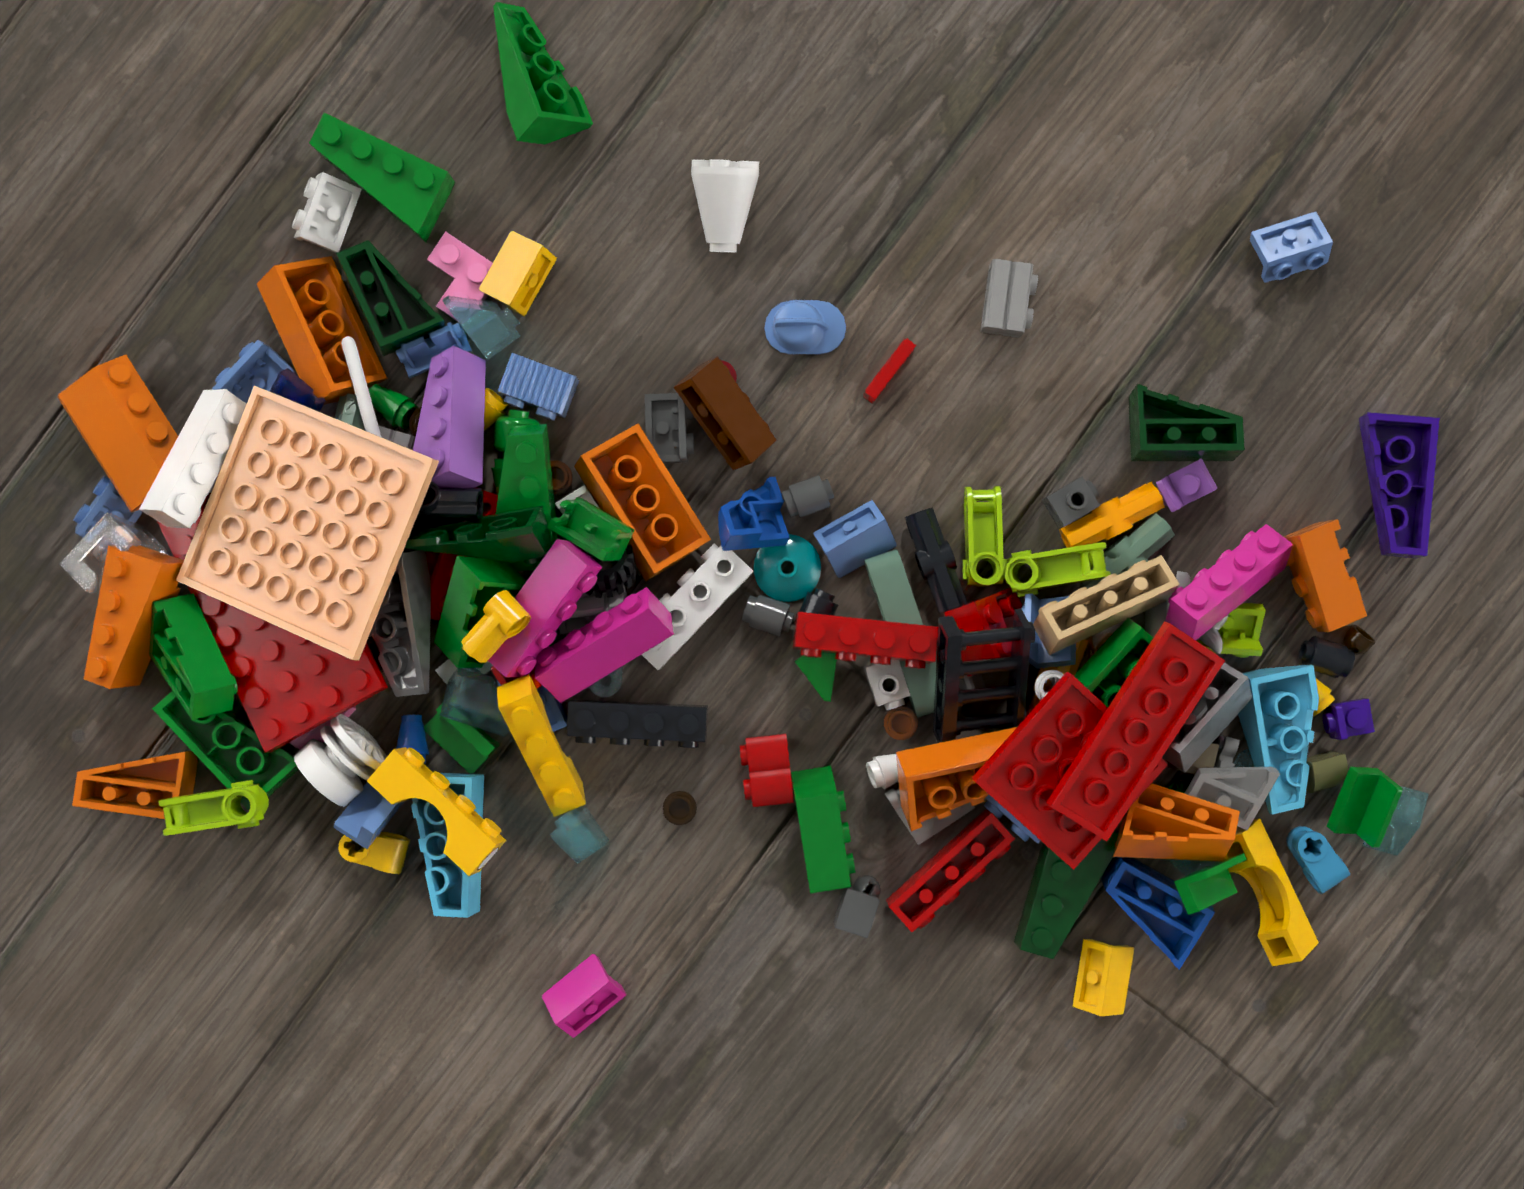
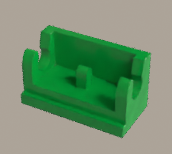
[547,497,635,561]

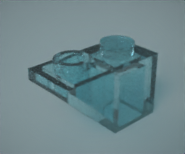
[550,807,609,864]

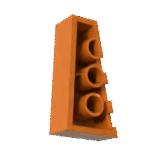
[84,545,184,689]
[896,727,1017,832]

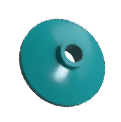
[754,534,821,602]

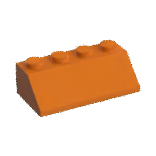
[257,256,387,407]
[57,354,178,513]
[574,423,711,581]

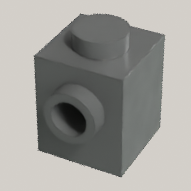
[1042,476,1100,529]

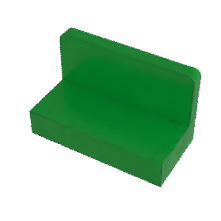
[424,699,500,774]
[1327,767,1403,848]
[1174,853,1247,915]

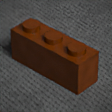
[673,356,776,470]

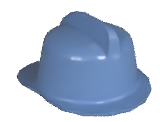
[764,300,846,354]

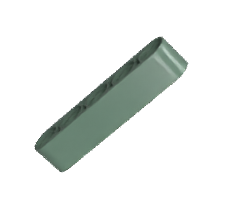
[864,549,936,718]

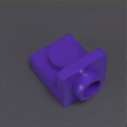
[1322,698,1375,740]

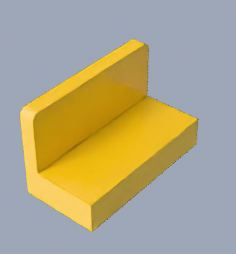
[479,231,557,317]
[1072,939,1134,1016]

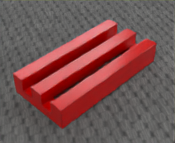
[863,338,916,404]

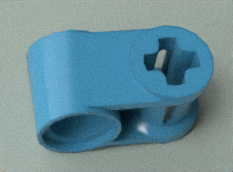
[1287,826,1350,895]

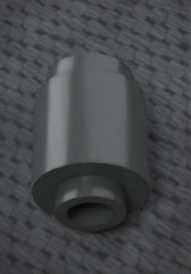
[781,475,834,518]
[742,595,795,637]

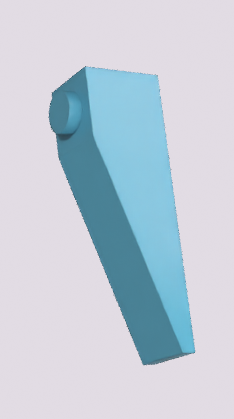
[1238,665,1319,815]

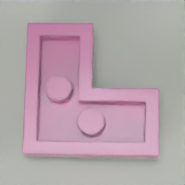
[427,231,493,327]

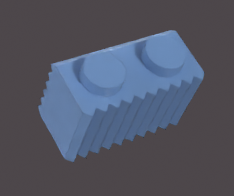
[498,353,579,421]

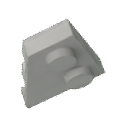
[1184,767,1280,830]

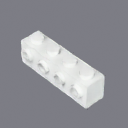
[139,389,246,528]
[641,543,754,670]

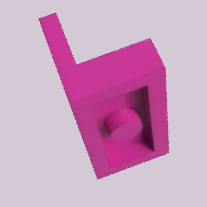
[542,954,627,1038]

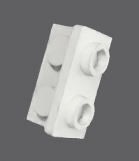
[292,172,362,253]

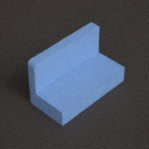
[813,500,897,578]
[334,782,405,849]

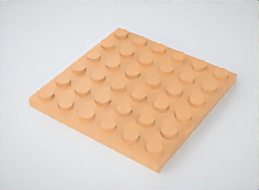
[176,386,439,661]

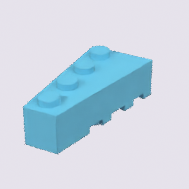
[411,773,484,918]

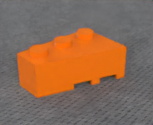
[1284,519,1367,632]
[72,750,198,819]
[1113,783,1240,861]

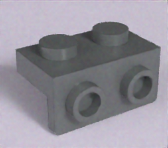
[644,393,694,463]

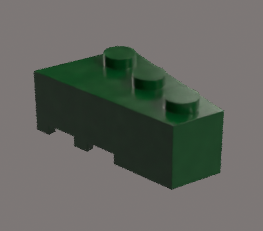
[1128,384,1245,461]

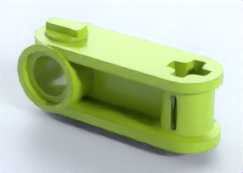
[962,486,1007,587]
[1005,542,1111,597]
[158,780,269,836]

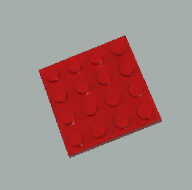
[971,672,1168,870]

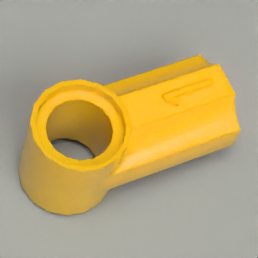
[461,590,531,663]

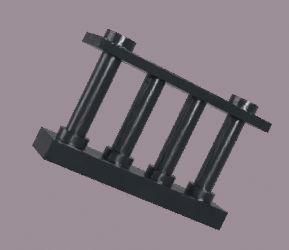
[933,609,1035,743]

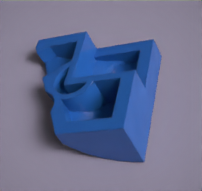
[718,477,790,551]

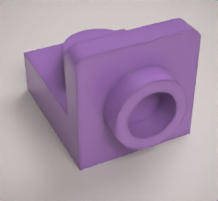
[1156,458,1217,512]

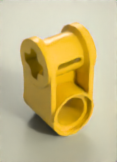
[338,832,410,874]

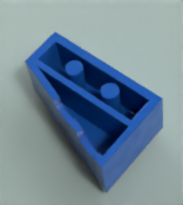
[1101,857,1215,970]

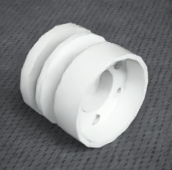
[294,714,387,807]

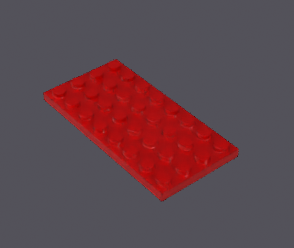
[157,476,388,753]

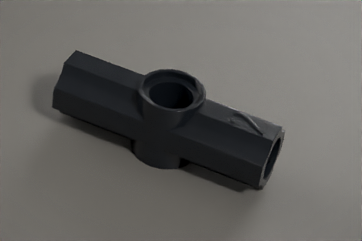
[416,481,484,526]
[904,507,967,613]

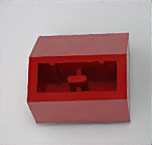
[944,587,1022,677]

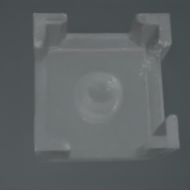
[59,512,169,594]

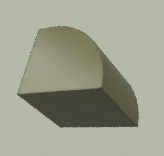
[1307,751,1348,793]

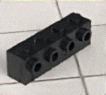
[567,700,708,748]

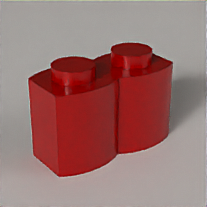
[740,733,794,807]

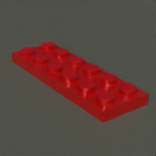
[1046,621,1225,841]

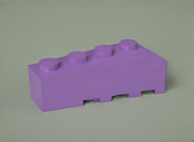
[413,346,486,488]

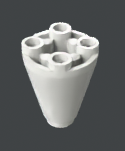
[691,159,759,252]

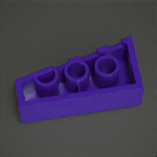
[1359,412,1440,559]

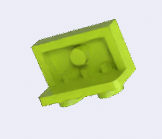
[1197,603,1266,658]

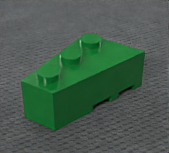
[434,556,527,668]
[791,766,856,894]

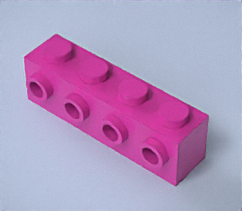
[1165,524,1293,640]
[488,539,602,677]
[535,587,674,703]

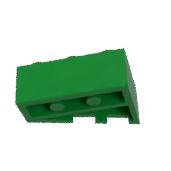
[149,593,238,720]

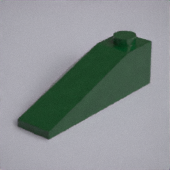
[405,506,552,564]

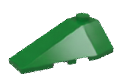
[493,2,593,145]

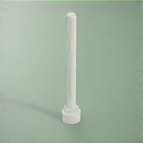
[341,336,381,437]

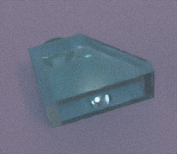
[443,296,521,360]
[440,668,510,737]
[1362,786,1429,856]

